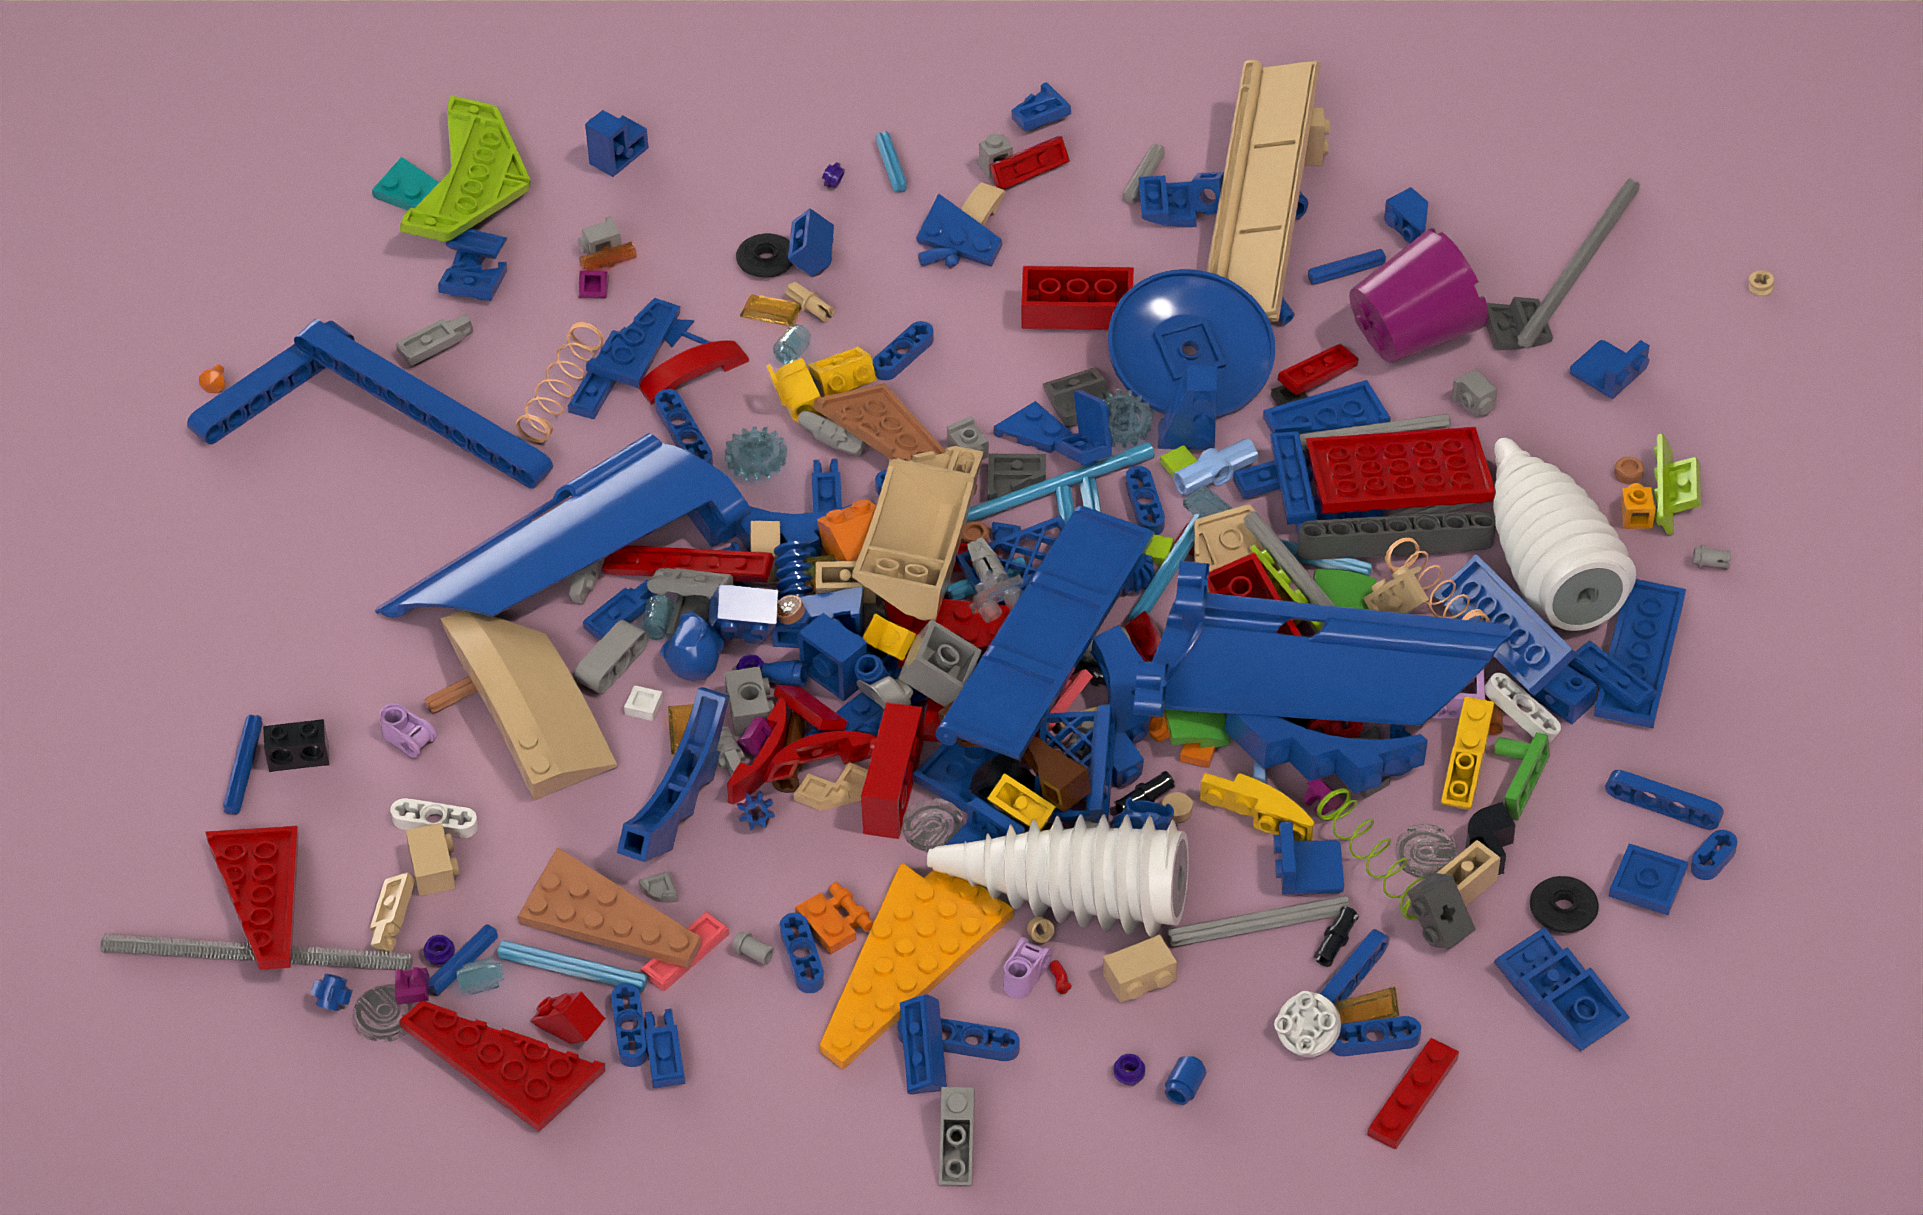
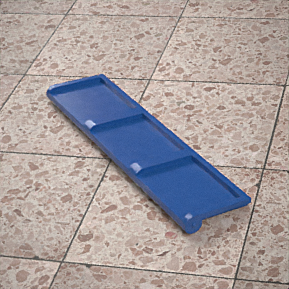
[935,506,1155,761]

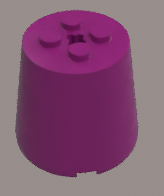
[1349,228,1489,363]

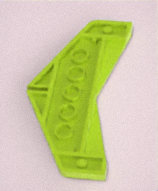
[400,95,531,242]

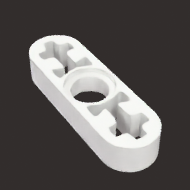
[1484,673,1561,743]
[390,798,478,839]

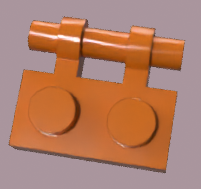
[795,882,874,955]

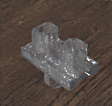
[969,570,1024,623]

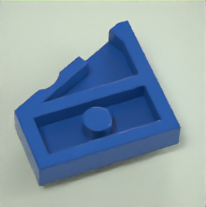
[1011,82,1071,131]
[438,262,507,301]

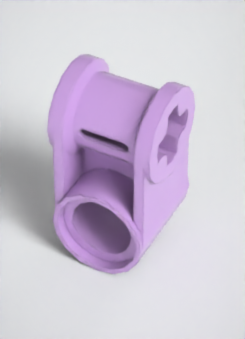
[380,703,437,758]
[1003,937,1053,999]

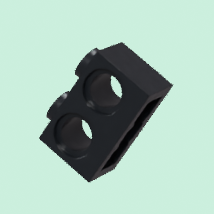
[263,719,330,772]

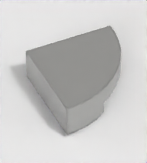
[639,871,678,903]

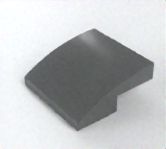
[1486,297,1553,350]
[1043,367,1119,427]

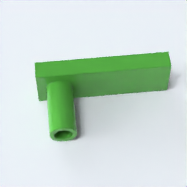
[1495,732,1550,820]

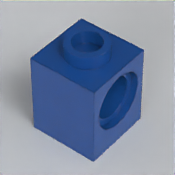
[1192,172,1224,215]

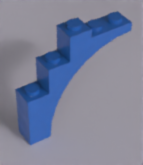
[687,504,852,564]
[1081,625,1150,787]
[617,687,730,862]
[1224,713,1428,793]

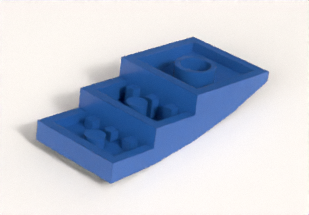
[1494,927,1630,1052]

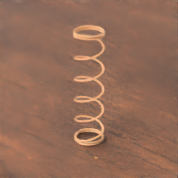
[516,322,604,443]
[1385,538,1490,622]

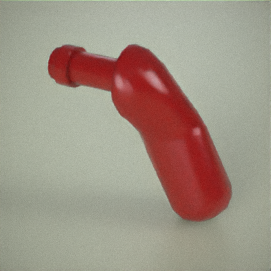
[1049,960,1072,994]

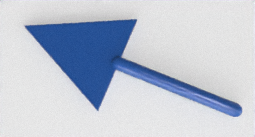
[665,319,710,347]

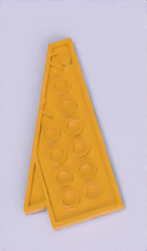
[819,863,1014,1069]

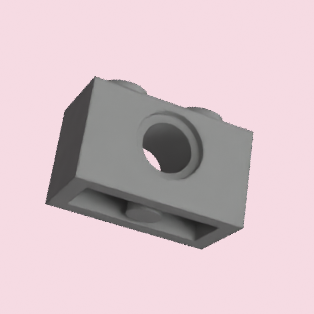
[724,666,774,736]

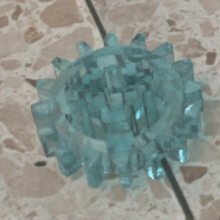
[1099,389,1153,448]
[725,426,787,481]

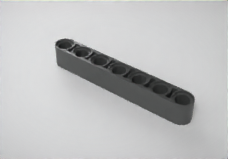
[1297,511,1496,560]

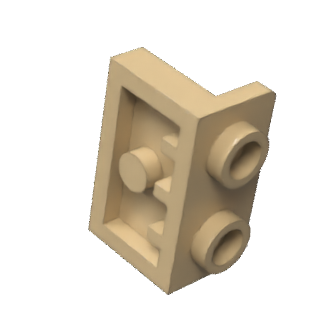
[1363,565,1429,614]

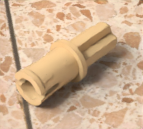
[785,282,835,323]

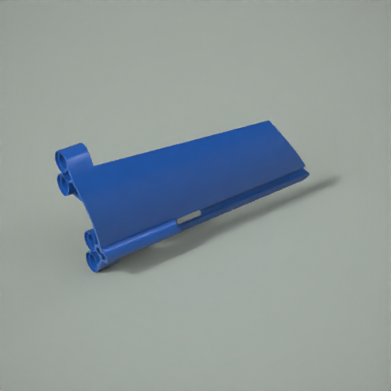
[375,433,751,618]
[1133,561,1513,725]

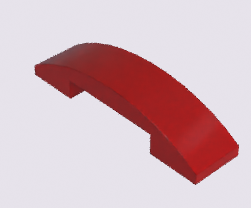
[639,340,749,405]
[727,698,788,805]
[763,731,877,783]

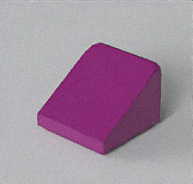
[579,270,609,298]

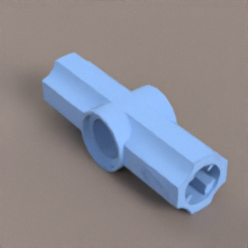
[1173,438,1258,495]

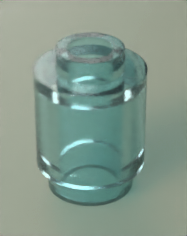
[773,324,811,364]
[641,595,675,640]
[456,957,504,995]

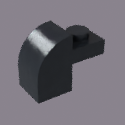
[969,754,1036,805]
[1466,802,1516,875]

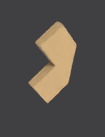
[794,762,868,811]

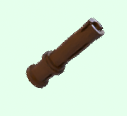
[772,711,808,793]

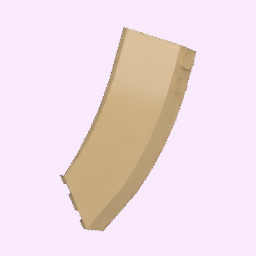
[852,446,984,621]
[440,610,617,800]

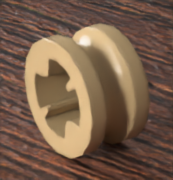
[1749,270,1774,297]

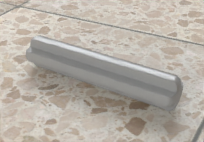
[1123,144,1165,204]

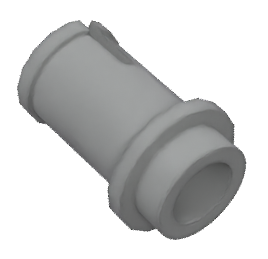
[1692,545,1731,569]
[732,931,775,965]

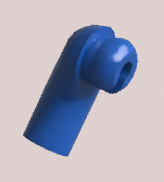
[918,247,959,267]

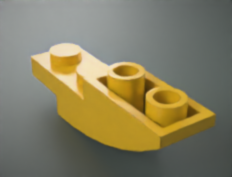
[1441,696,1494,810]
[1200,773,1314,841]

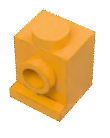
[1620,483,1656,529]

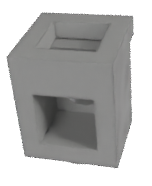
[977,134,1013,179]
[578,216,622,262]
[1452,369,1497,417]
[947,416,989,460]

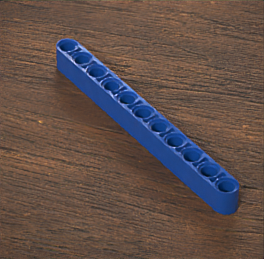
[294,319,553,488]

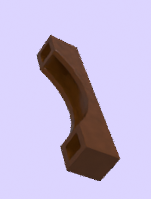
[938,700,1091,812]

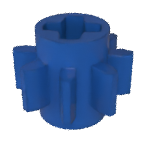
[737,790,775,830]
[311,973,353,1011]

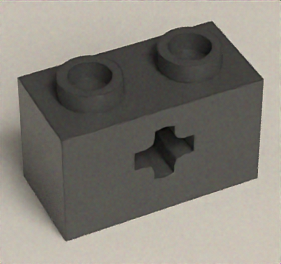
[1407,873,1476,949]

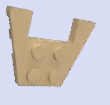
[1194,504,1292,581]

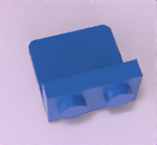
[1569,340,1650,399]
[1054,390,1113,466]
[945,796,1025,887]
[1273,822,1344,894]

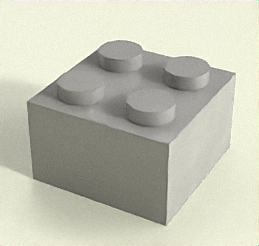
[898,619,982,707]

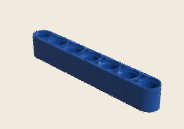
[187,321,355,444]

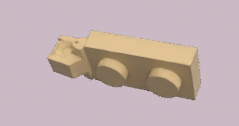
[369,872,416,955]

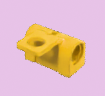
[766,358,823,423]

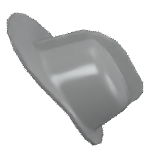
[856,676,913,709]

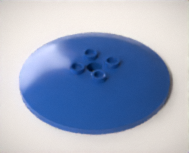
[1107,269,1275,418]

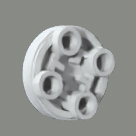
[1274,991,1341,1057]

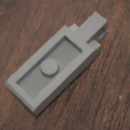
[396,314,473,366]

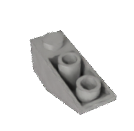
[939,1087,975,1186]

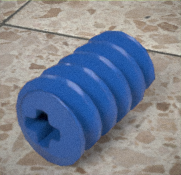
[774,541,814,600]

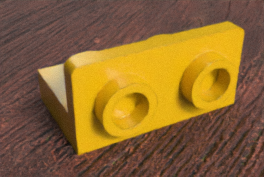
[808,346,876,396]

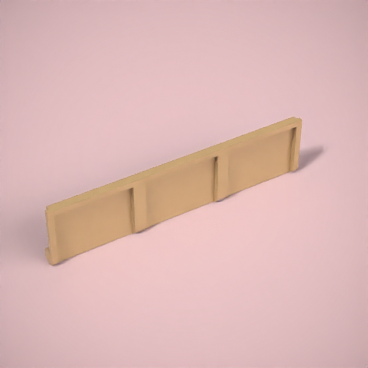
[1207,60,1321,322]

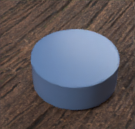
[1253,761,1268,785]

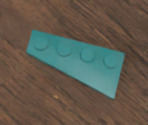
[372,157,439,210]

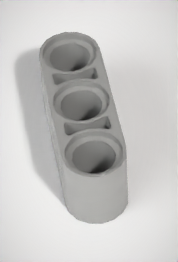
[574,620,649,694]

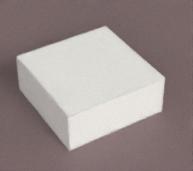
[624,685,663,721]

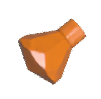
[199,364,225,393]

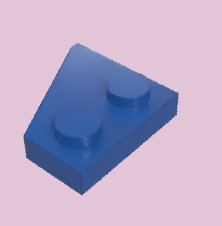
[994,401,1072,453]

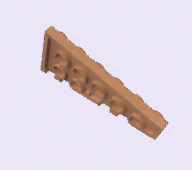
[813,383,978,495]
[518,847,702,968]

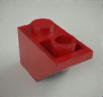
[530,991,606,1044]

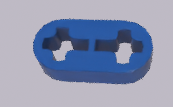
[1691,830,1737,880]

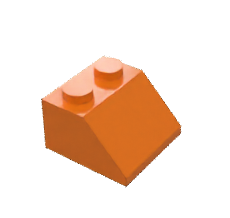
[817,500,877,561]

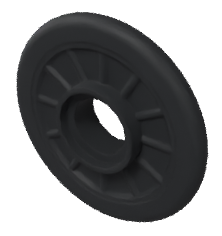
[736,233,793,278]
[1530,876,1599,932]

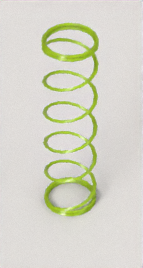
[1317,788,1425,920]

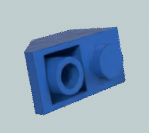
[1384,187,1428,243]

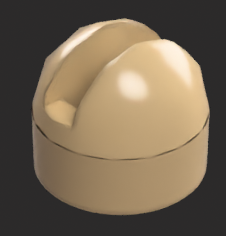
[1027,916,1054,943]

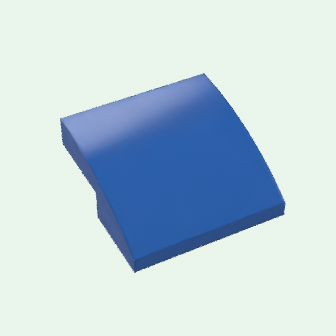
[1138,175,1197,227]

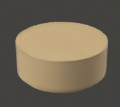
[1162,792,1193,823]

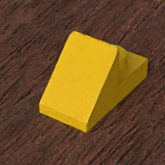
[862,614,916,661]
[987,773,1056,831]

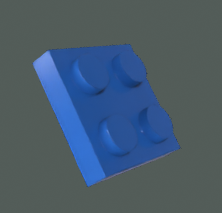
[1609,843,1688,916]

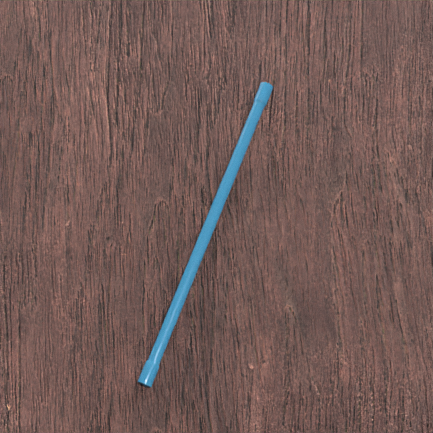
[804,442,1155,584]

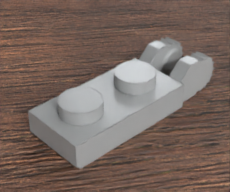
[646,568,733,599]

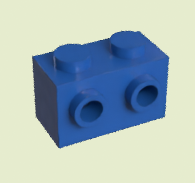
[788,208,834,277]
[1525,665,1597,724]

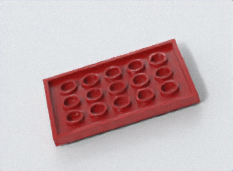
[1305,427,1496,514]

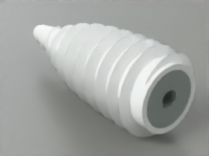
[1493,438,1636,631]
[927,814,1189,937]

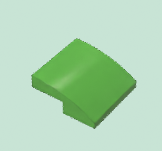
[1310,569,1377,610]
[1164,709,1230,748]

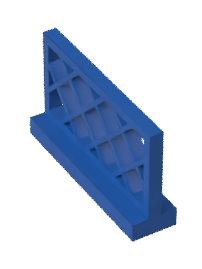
[956,515,1065,606]
[1034,704,1117,823]

